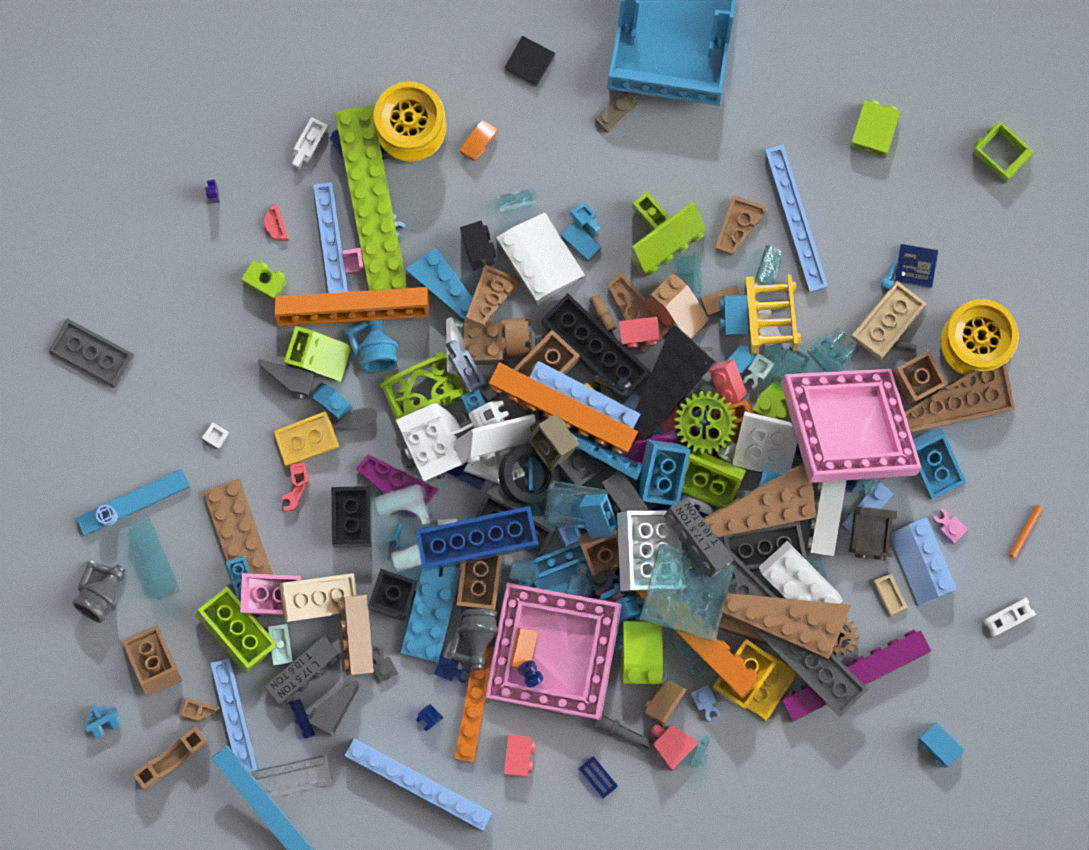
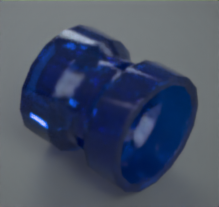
[518,660,544,688]

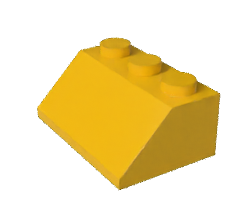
[712,639,778,709]

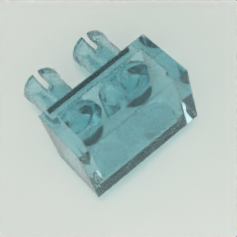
[806,328,859,372]

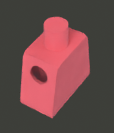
[650,723,698,770]

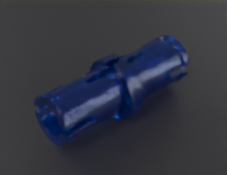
[289,699,316,739]

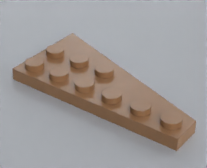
[904,363,1016,432]

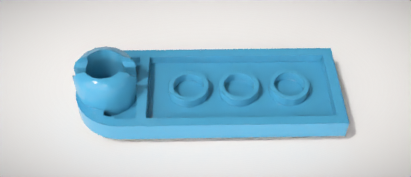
[401,565,459,662]

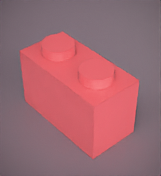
[619,317,661,349]
[709,359,747,404]
[504,734,535,777]

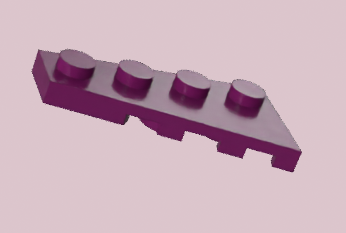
[622,426,699,479]
[356,454,439,519]

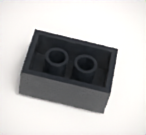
[331,486,372,548]

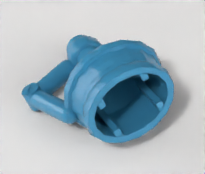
[344,320,398,373]

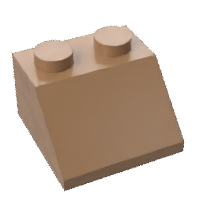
[577,530,619,576]

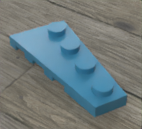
[572,431,642,480]

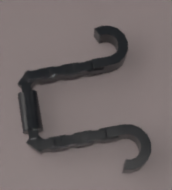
[592,375,632,408]

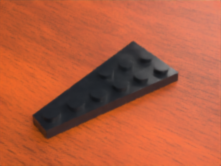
[633,323,716,442]

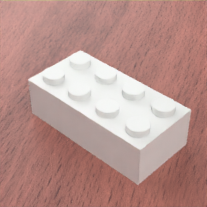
[759,541,843,604]

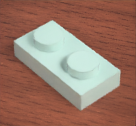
[268,624,293,666]

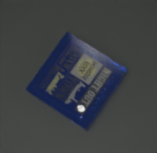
[894,244,938,288]

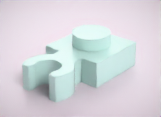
[743,353,775,389]

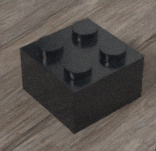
[460,220,497,271]
[368,569,417,621]

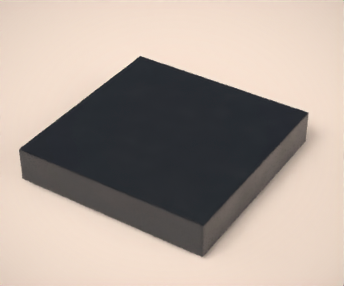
[504,36,555,86]

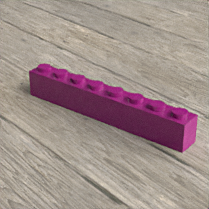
[781,629,932,722]

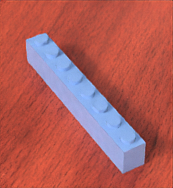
[345,738,492,831]

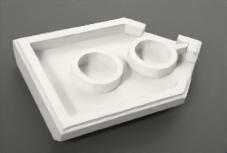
[464,454,525,484]

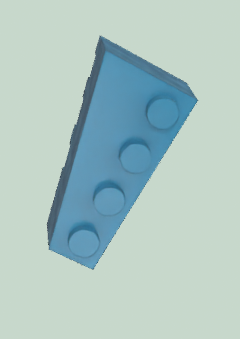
[405,248,472,323]

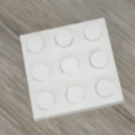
[732,412,798,475]

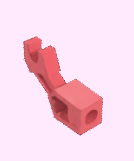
[282,463,309,512]

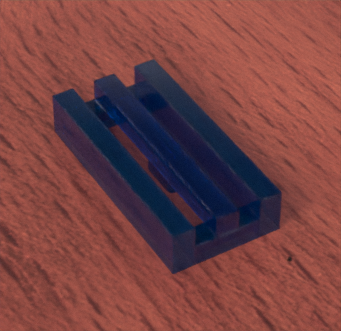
[578,756,618,799]

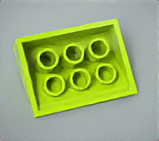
[631,201,705,277]

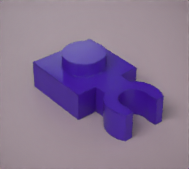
[205,179,220,203]

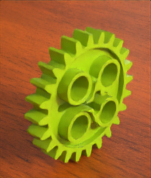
[675,391,738,454]

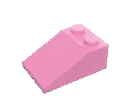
[240,573,301,616]

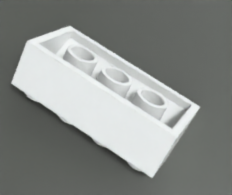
[453,414,536,464]

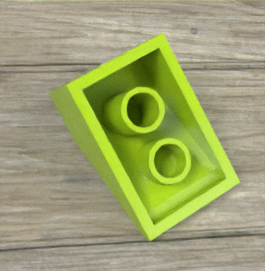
[620,620,663,684]

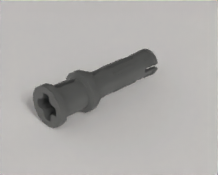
[594,713,653,751]

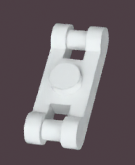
[983,598,1036,638]

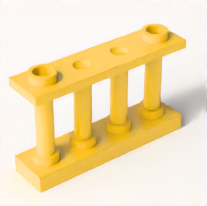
[745,275,801,354]

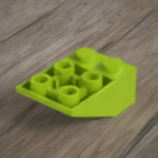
[284,326,351,382]

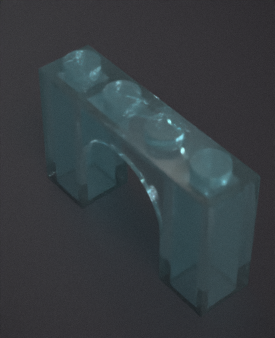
[374,483,435,572]

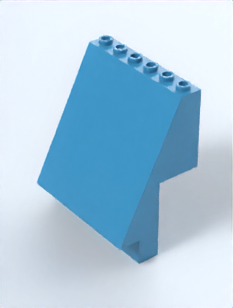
[607,0,736,106]

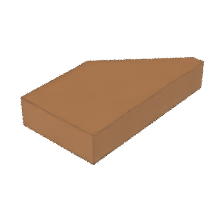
[180,698,221,722]

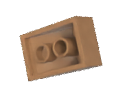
[644,273,710,339]
[122,625,183,697]
[643,680,687,727]

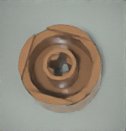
[502,317,532,357]

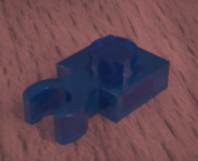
[434,656,470,683]

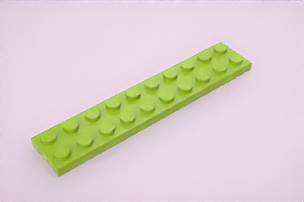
[335,105,407,291]

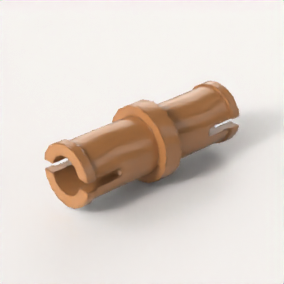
[589,294,617,333]

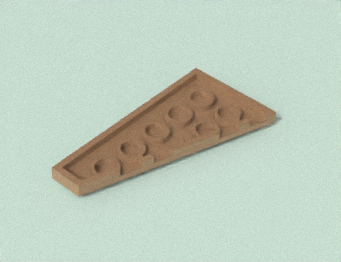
[703,462,816,537]
[720,593,851,659]

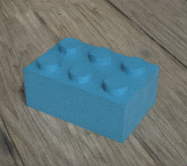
[637,440,690,505]

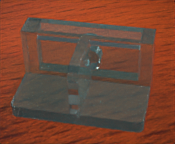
[678,252,702,294]

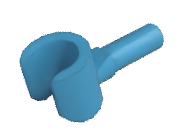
[881,264,896,292]
[387,523,403,549]

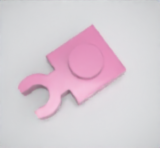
[933,509,968,544]

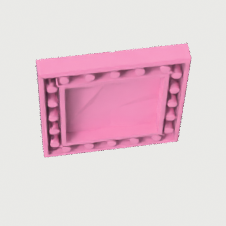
[781,369,921,483]
[485,583,622,720]

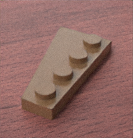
[464,265,520,329]
[607,272,670,354]

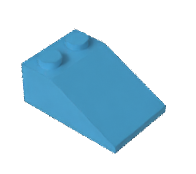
[913,427,966,499]

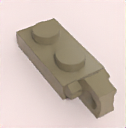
[595,92,641,132]

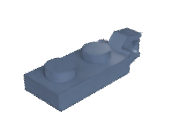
[445,340,485,393]

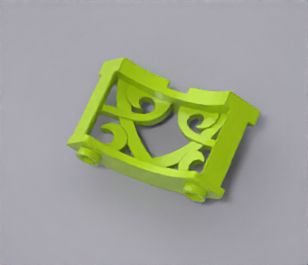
[379,352,467,426]

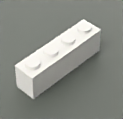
[808,480,847,556]

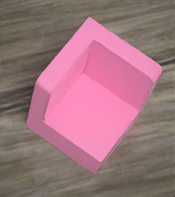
[342,248,364,274]

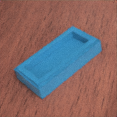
[561,222,601,261]

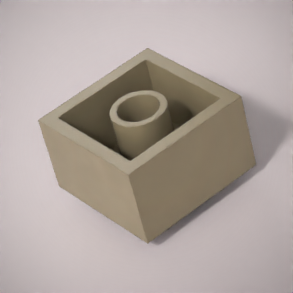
[527,414,579,470]

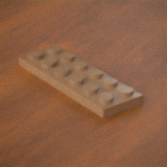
[203,479,273,575]

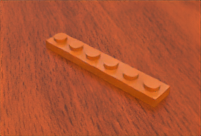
[454,646,495,762]

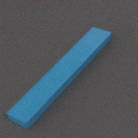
[76,469,190,536]

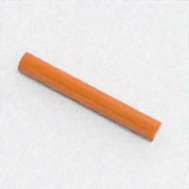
[1008,505,1043,558]

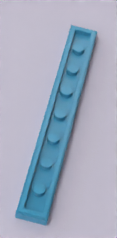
[211,745,314,850]

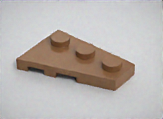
[715,195,769,255]

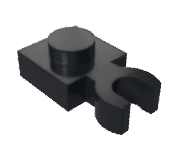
[589,566,620,596]

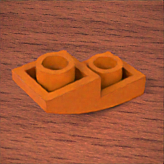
[460,120,498,162]

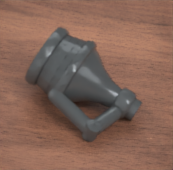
[72,560,126,623]
[447,609,499,670]

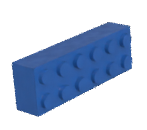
[415,506,539,571]

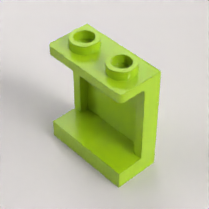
[850,100,901,158]

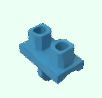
[84,704,120,739]

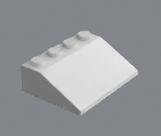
[496,213,585,305]
[617,511,684,591]

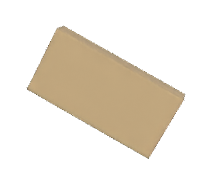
[873,573,908,616]

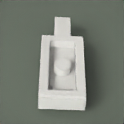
[292,117,328,170]

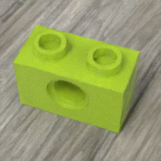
[632,191,670,231]
[241,260,287,302]

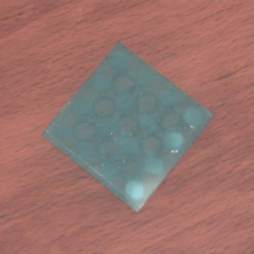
[640,543,734,642]

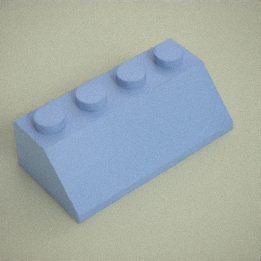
[890,517,956,606]

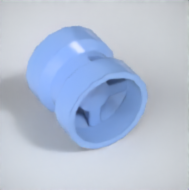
[96,505,118,526]

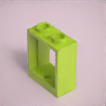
[973,122,1034,183]

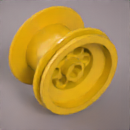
[373,81,446,162]
[940,299,1019,376]

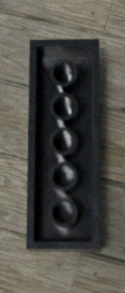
[541,293,651,403]

